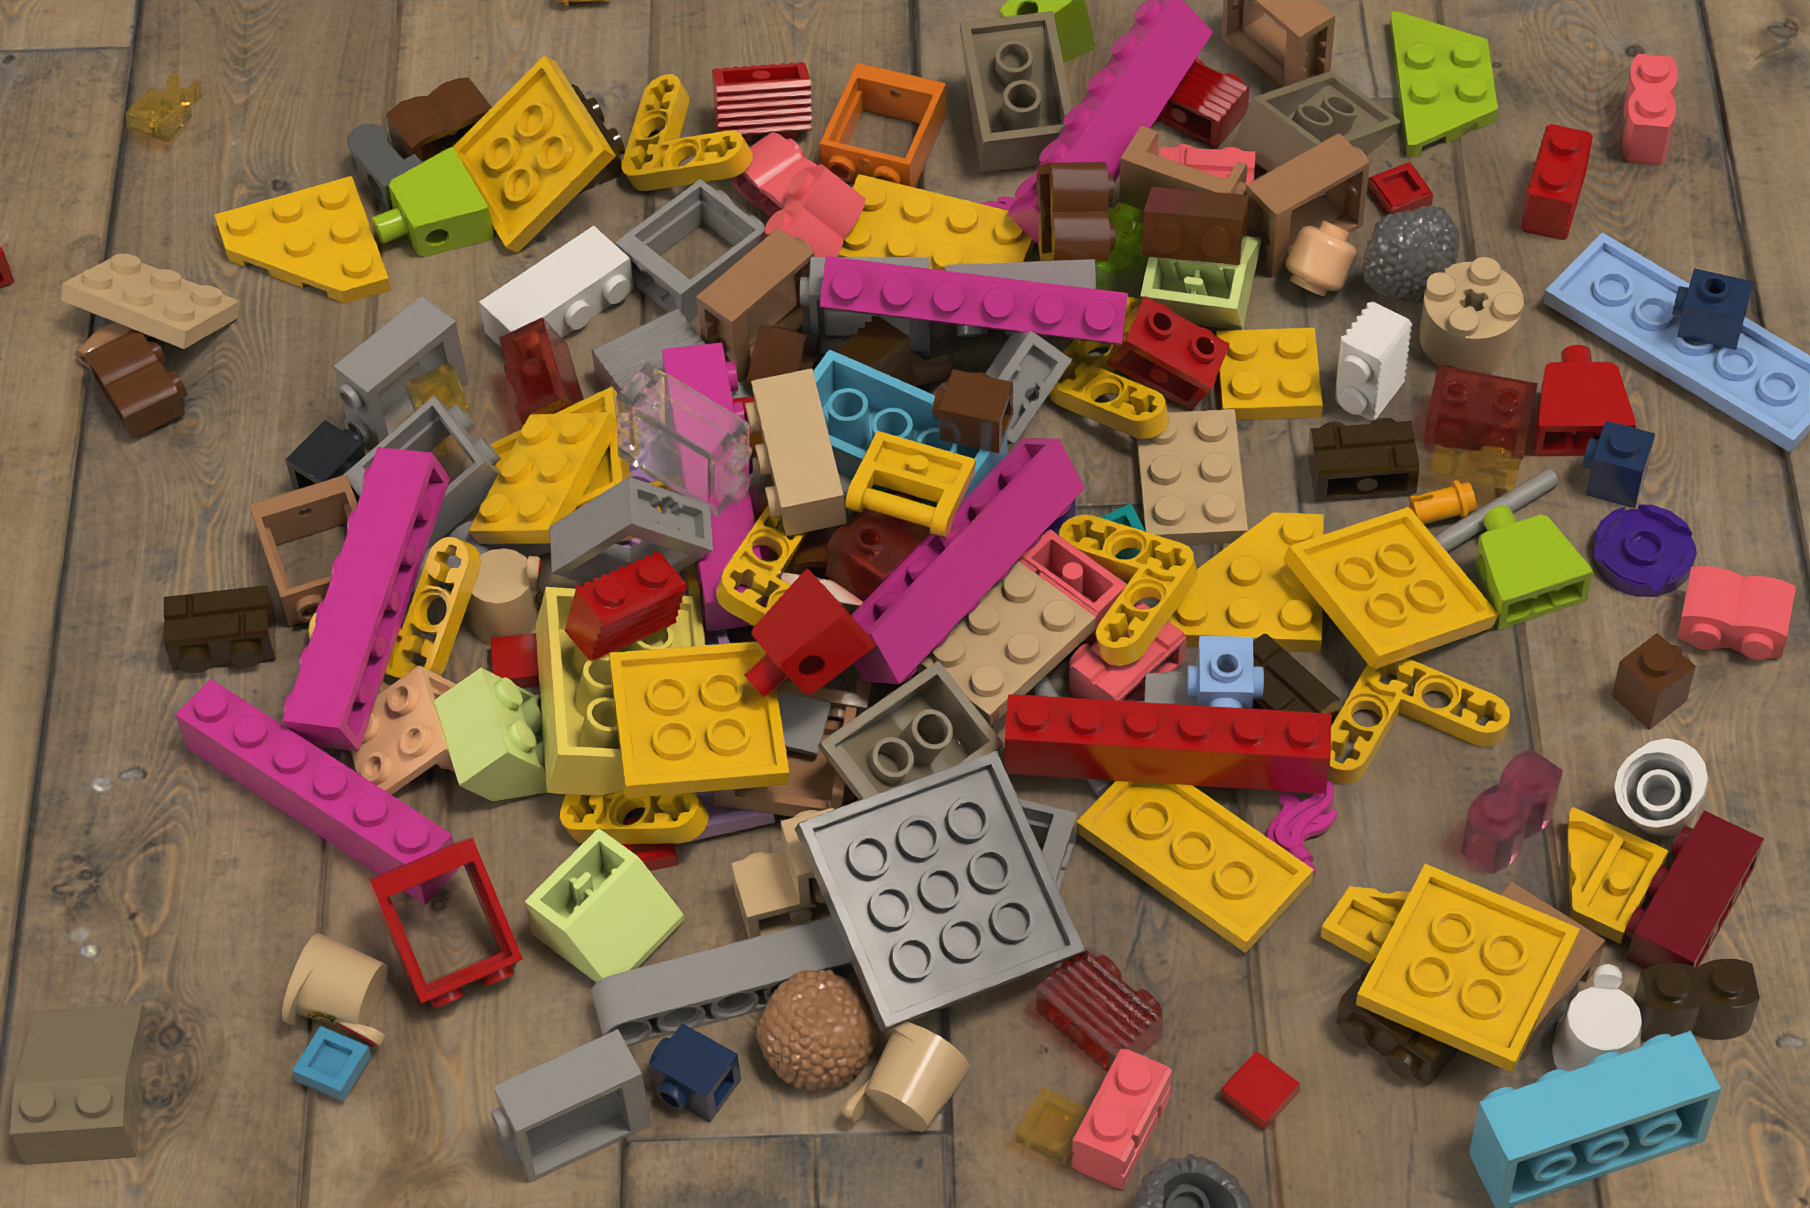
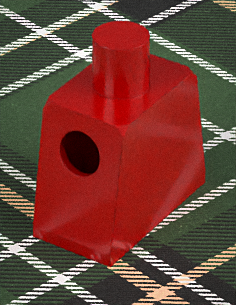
[1533,345,1636,456]
[744,568,877,698]

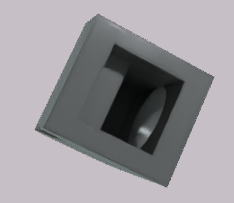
[347,124,422,211]

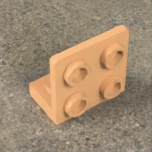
[351,665,456,795]

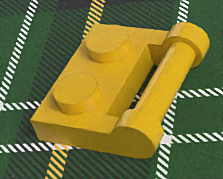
[845,431,976,538]

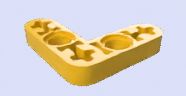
[621,74,753,191]
[1049,297,1170,439]
[716,506,808,626]
[1059,514,1197,666]
[308,537,481,679]
[1328,658,1510,785]
[560,790,709,844]

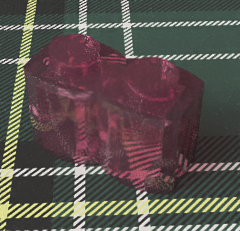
[1461,749,1563,874]

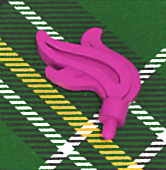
[1267,781,1337,876]

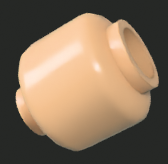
[1285,220,1357,297]

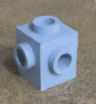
[1187,636,1264,709]

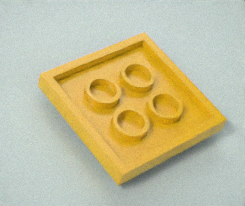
[453,55,616,253]
[1283,507,1499,670]
[609,641,789,798]
[1356,864,1580,1073]

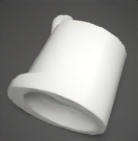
[1614,738,1709,838]
[1552,964,1642,1072]

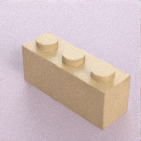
[745,368,847,536]

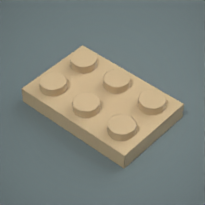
[61,254,240,349]
[1136,409,1248,545]
[916,561,1096,726]

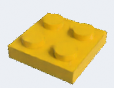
[1216,328,1323,420]

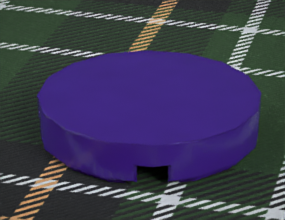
[1592,504,1697,597]

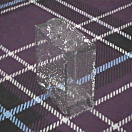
[616,362,752,517]

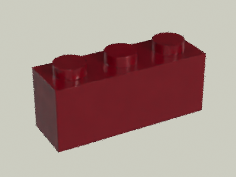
[1624,810,1764,969]

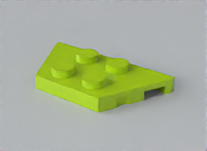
[1389,11,1498,158]

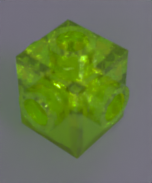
[1095,201,1148,275]

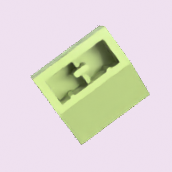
[1140,236,1261,330]
[434,667,547,801]
[524,828,685,983]

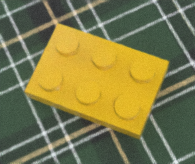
[468,412,619,544]

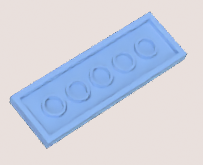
[1543,232,1810,453]

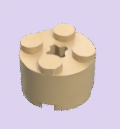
[1419,257,1524,376]

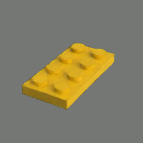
[838,174,1035,270]
[1077,781,1314,953]

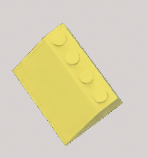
[535,587,705,796]

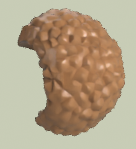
[756,970,878,1091]

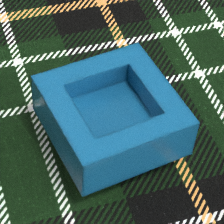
[292,1026,372,1102]

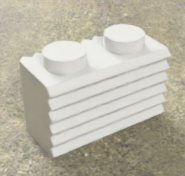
[1335,302,1413,421]

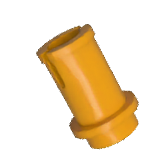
[1408,480,1477,525]

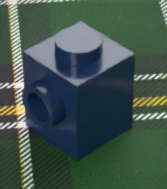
[1672,268,1753,350]
[1582,421,1656,508]
[650,1023,741,1122]

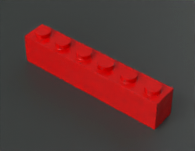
[1004,694,1332,794]

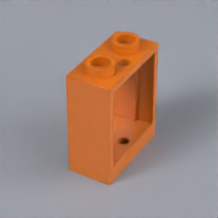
[819,63,947,188]

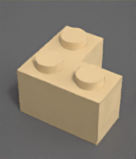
[731,808,834,939]

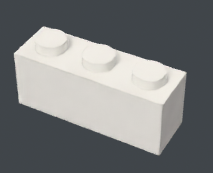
[479,226,634,366]

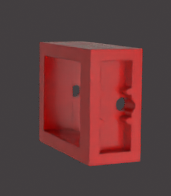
[366,838,524,1008]

